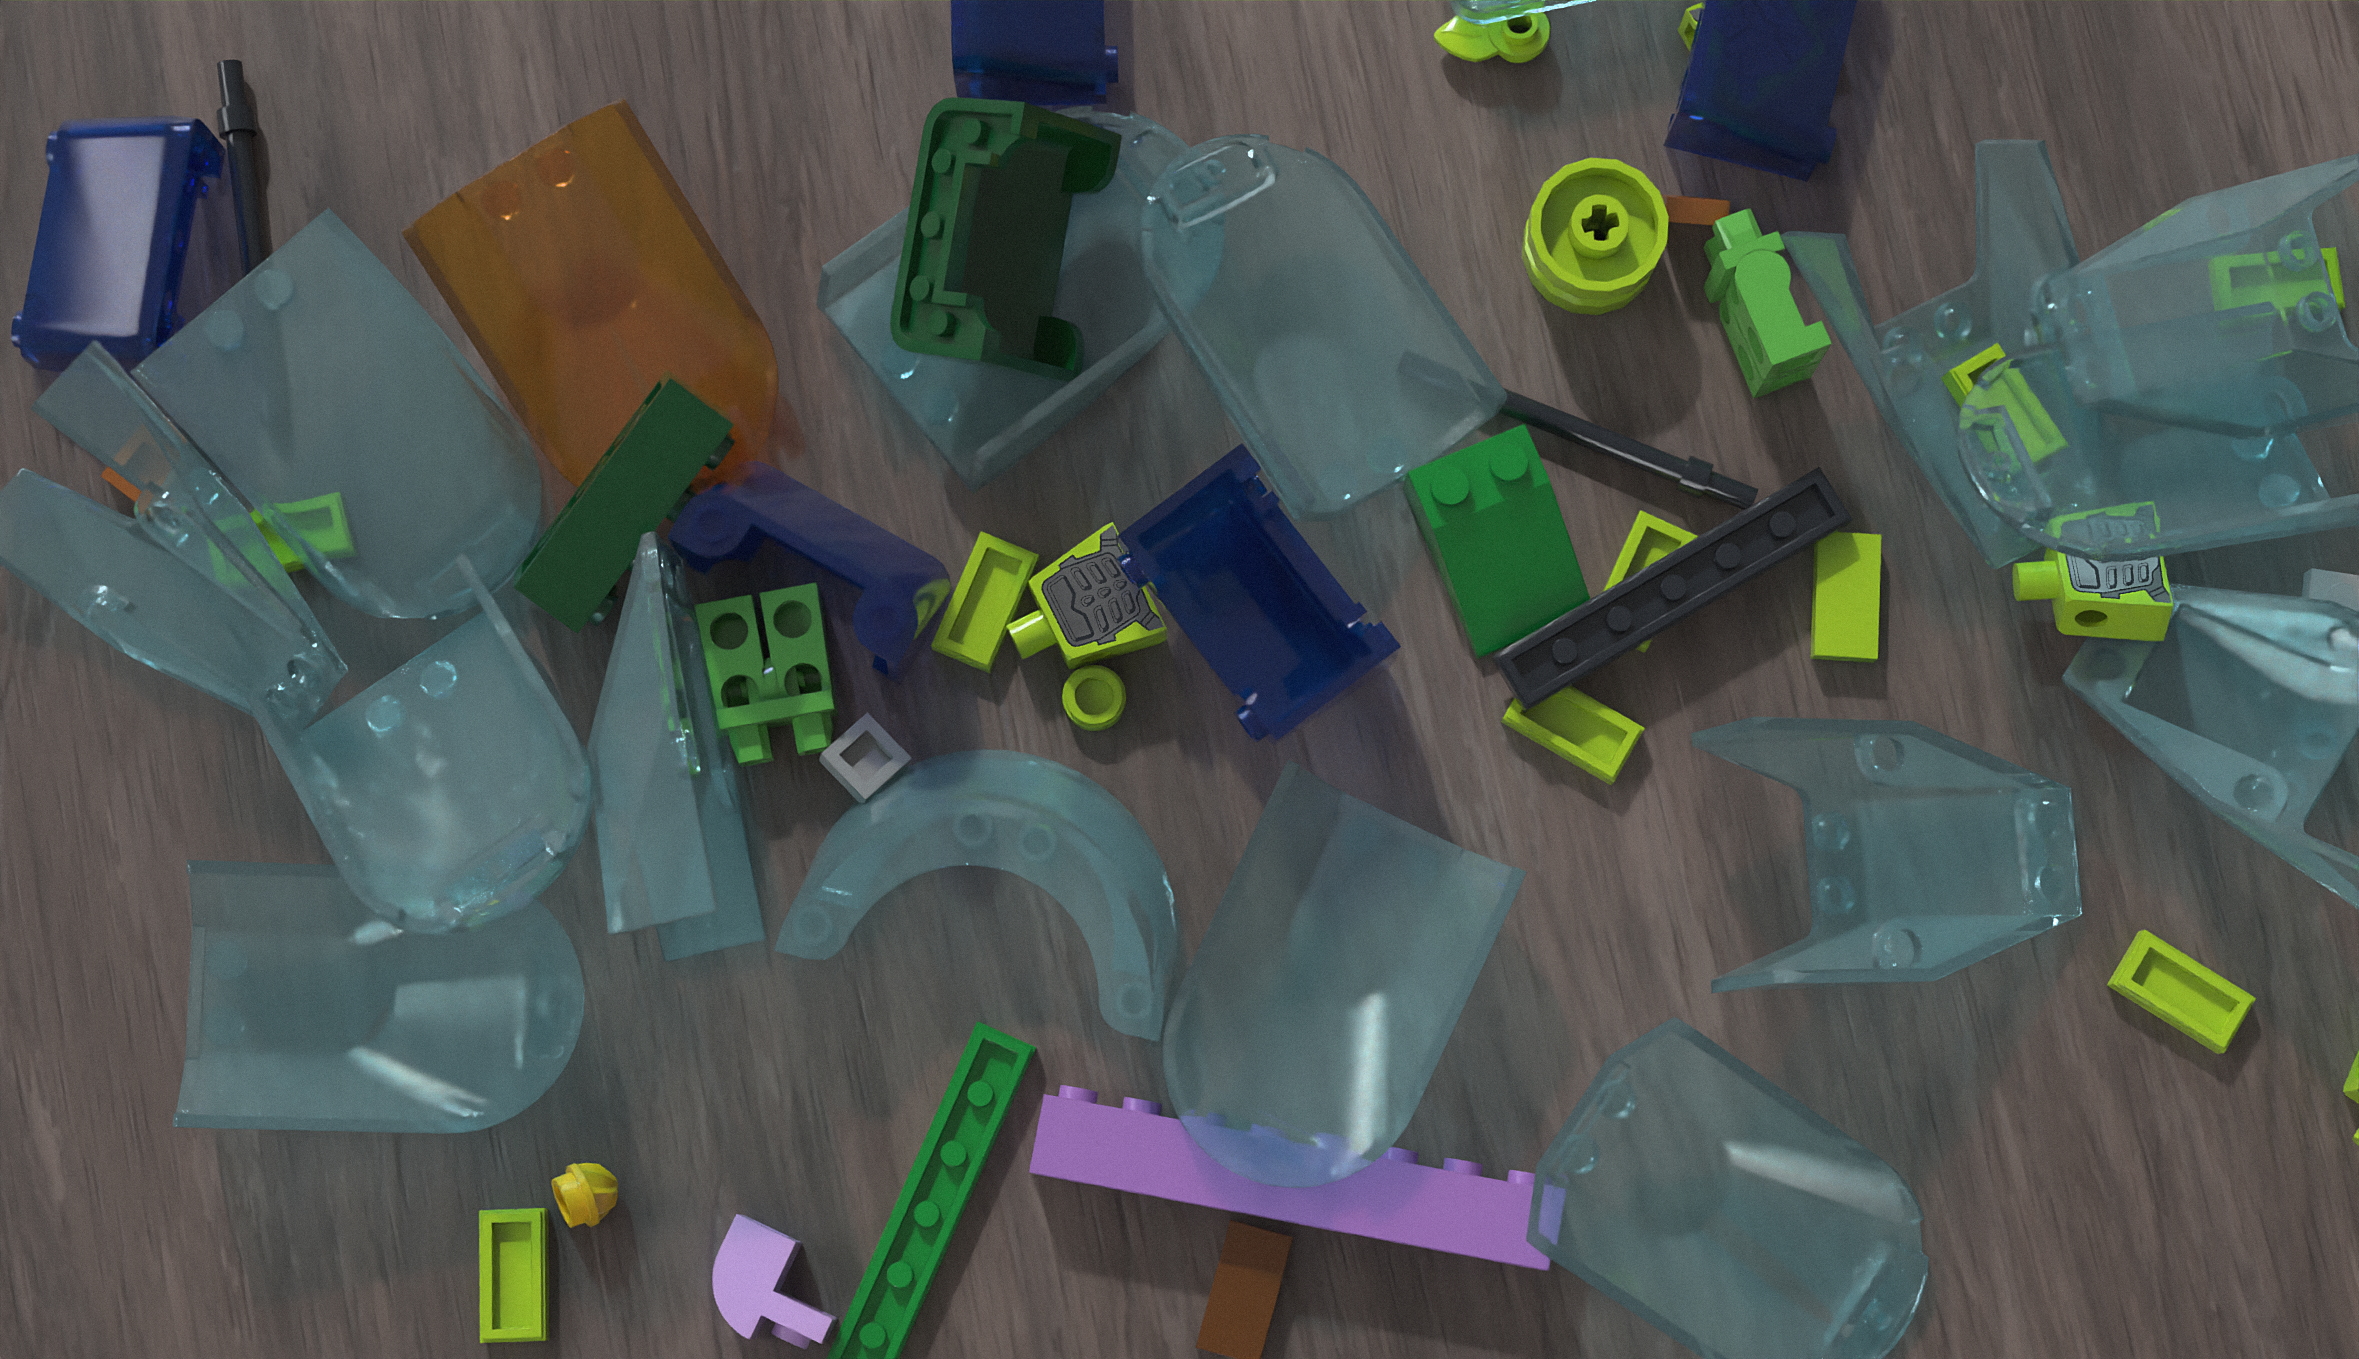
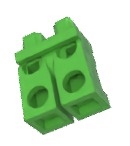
[1703,208,1832,399]
[694,583,839,767]

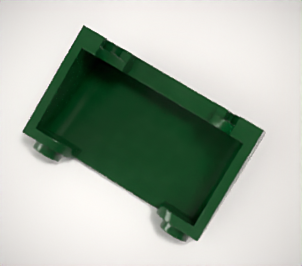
[890,97,1122,385]

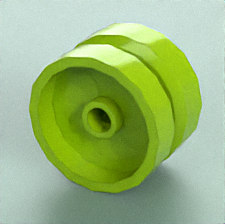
[1522,158,1669,315]

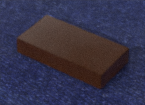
[1195,1220,1293,1359]

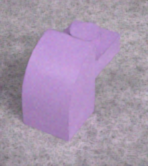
[712,1214,838,1349]

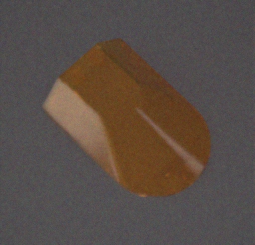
[401,96,779,505]

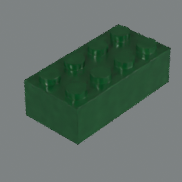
[513,369,736,634]

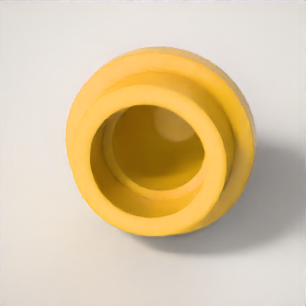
[551,1163,618,1228]

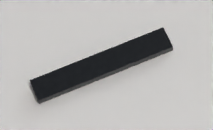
[1491,467,1853,713]

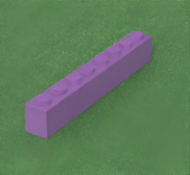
[1029,1085,1562,1271]

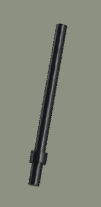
[216,59,286,427]
[1398,349,1759,510]

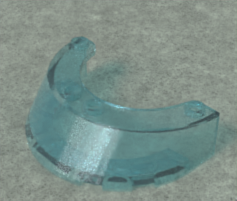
[774,749,1179,1048]

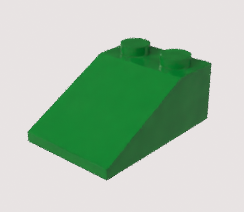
[1402,424,1591,659]

